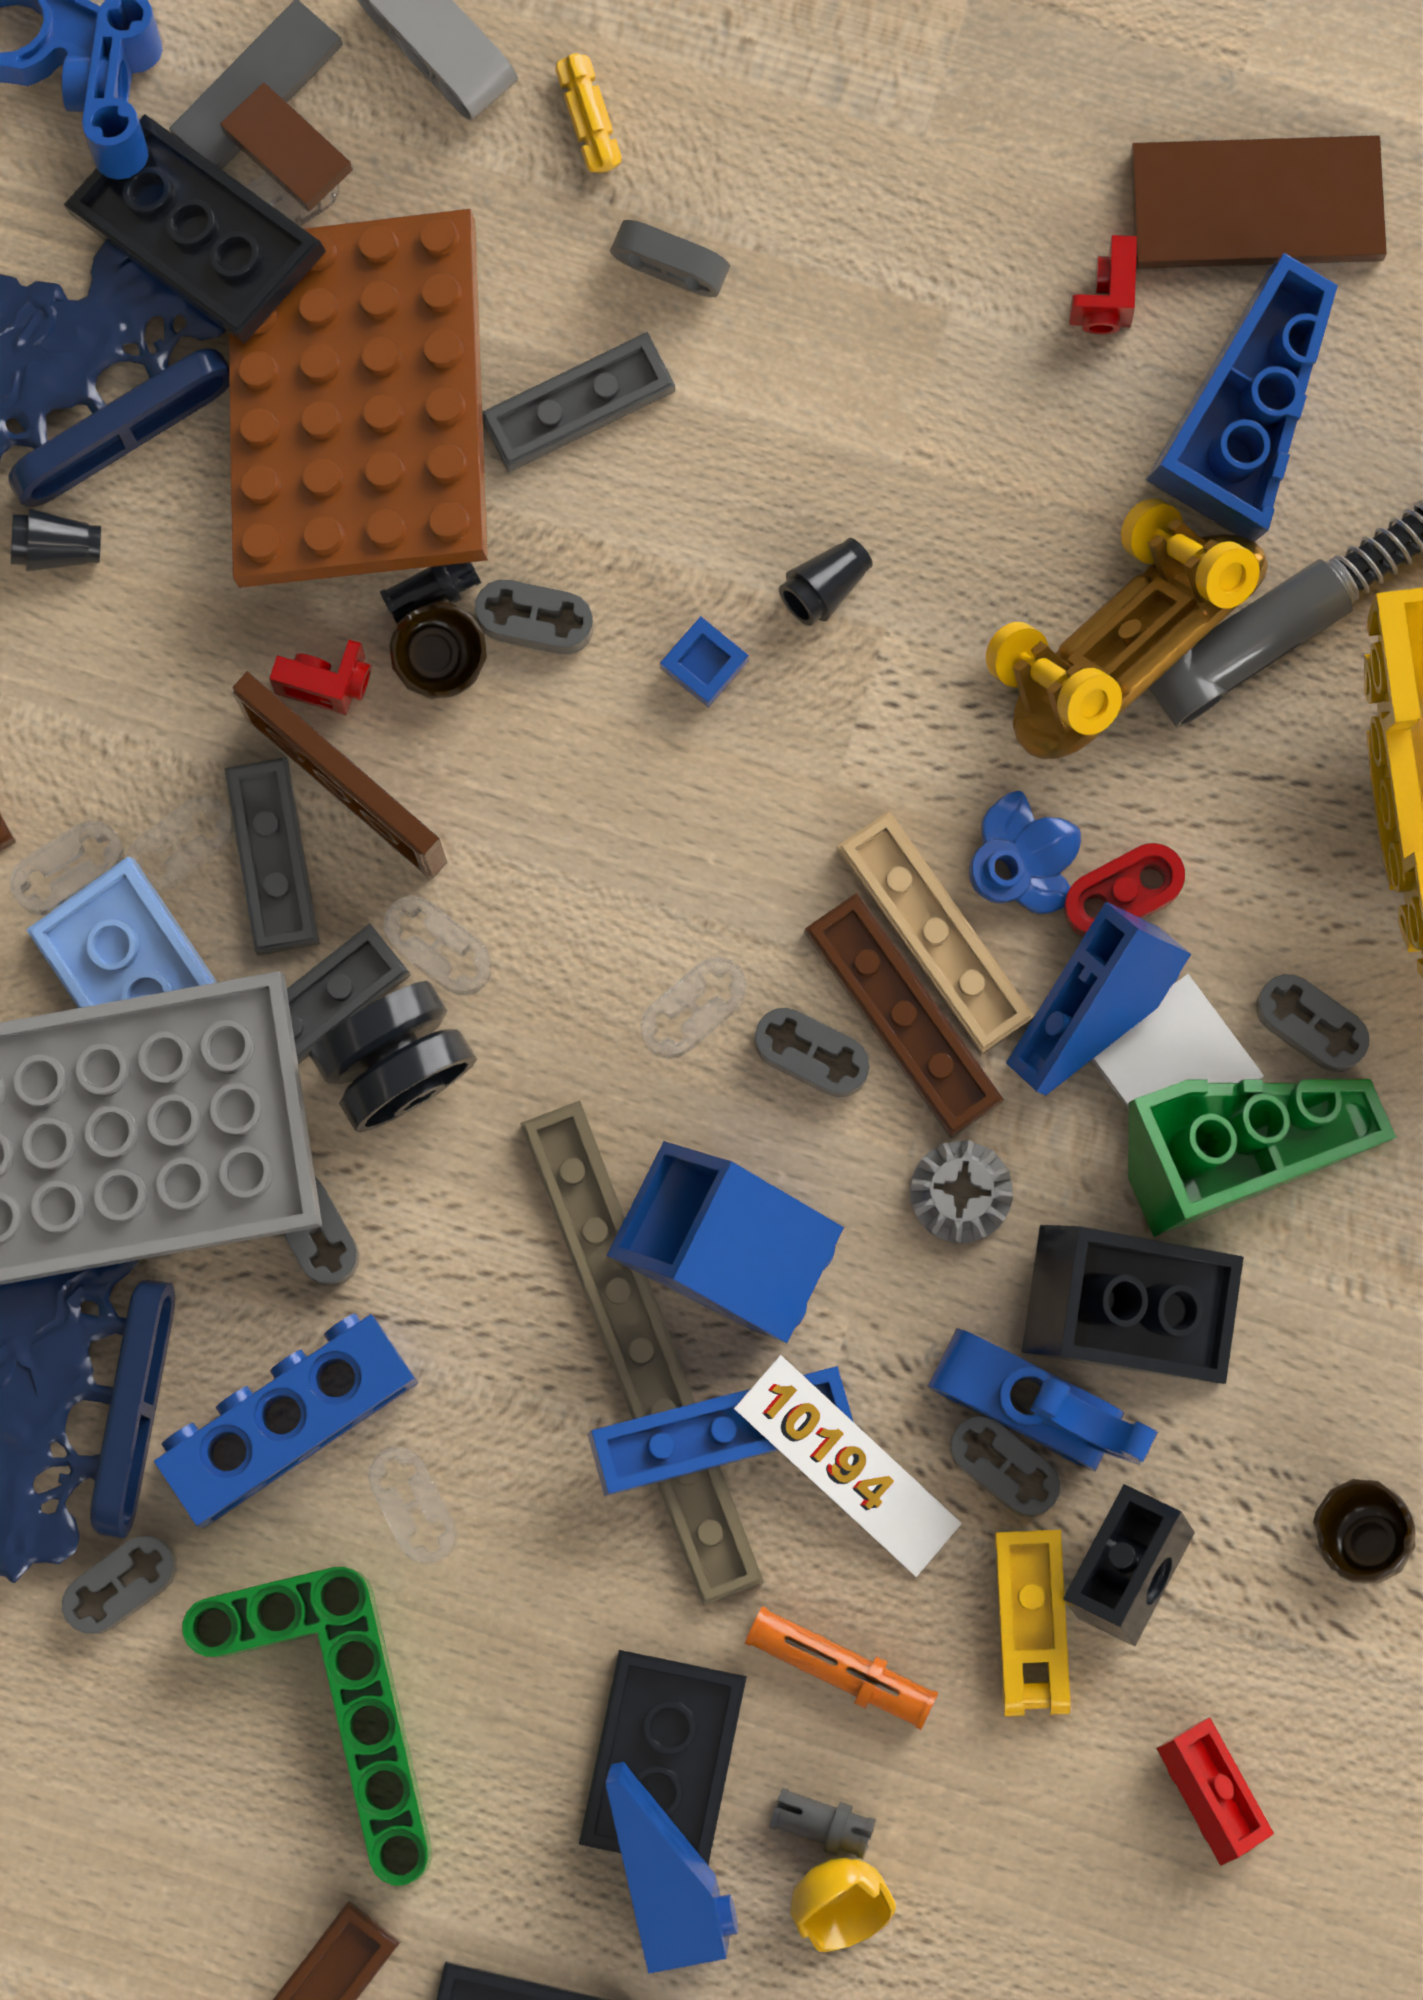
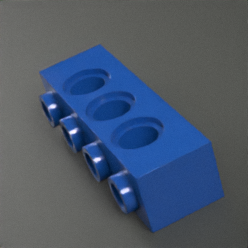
[154,1313,419,1529]

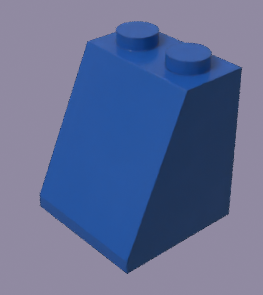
[607,1141,844,1343]

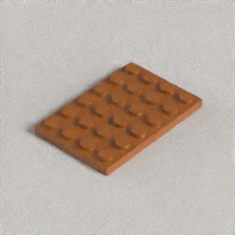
[229,209,488,588]

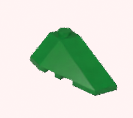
[1128,1079,1397,1237]

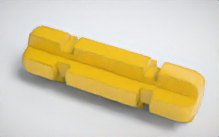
[555,53,622,174]

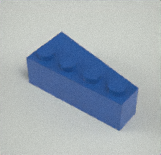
[1145,253,1338,542]

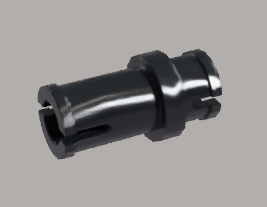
[380,562,482,624]

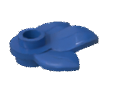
[969,791,1081,914]

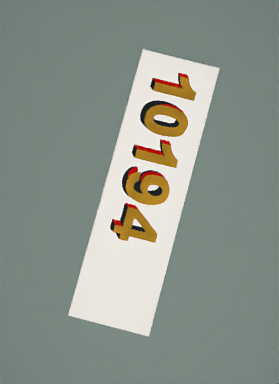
[734,1355,962,1577]

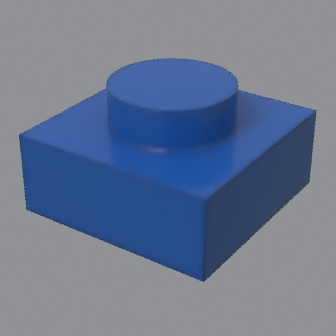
[660,616,749,708]

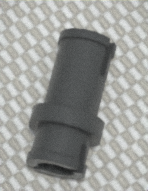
[769,1787,876,1859]

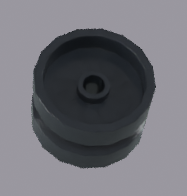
[309,980,477,1133]

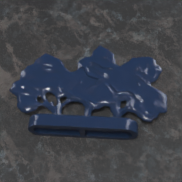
[0,241,230,507]
[0,1260,175,1583]

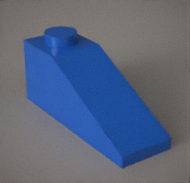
[1006,902,1191,1096]
[605,1762,738,1974]

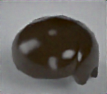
[389,602,487,699]
[1313,1479,1416,1584]

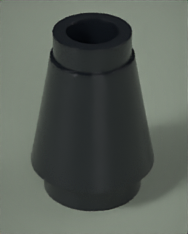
[11,509,101,572]
[779,538,873,626]

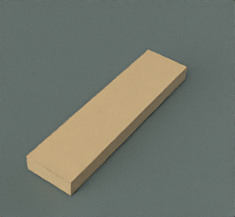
[837,811,1034,1056]

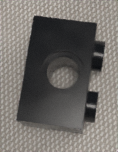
[1063,1484,1195,1647]

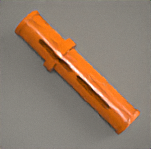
[744,1606,939,1730]

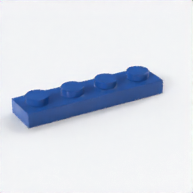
[587,1366,853,1497]

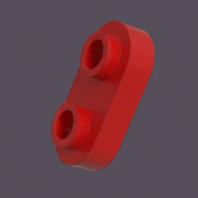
[1064,843,1185,937]

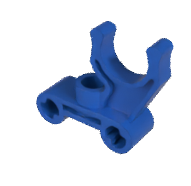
[0,0,163,180]
[928,1328,1158,1472]

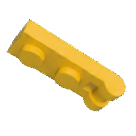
[995,1530,1071,1717]

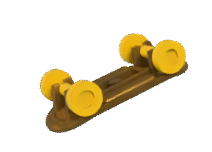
[985,498,1268,760]

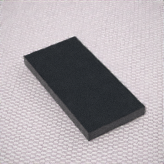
[64,114,326,344]

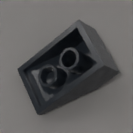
[1021,1225,1244,1384]

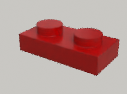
[1156,1717,1274,1866]

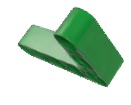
[182,1567,432,1886]

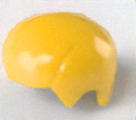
[790,1858,896,1952]

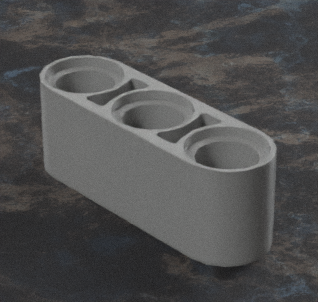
[358,0,518,121]

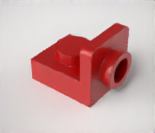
[1069,235,1137,335]
[269,639,372,716]

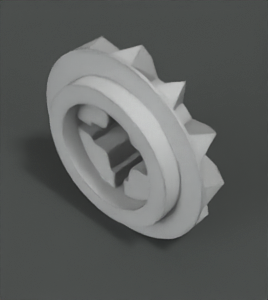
[910,1140,1013,1243]

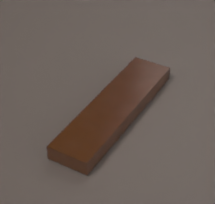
[804,893,1004,1138]

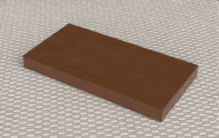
[1131,135,1387,269]
[232,671,447,878]

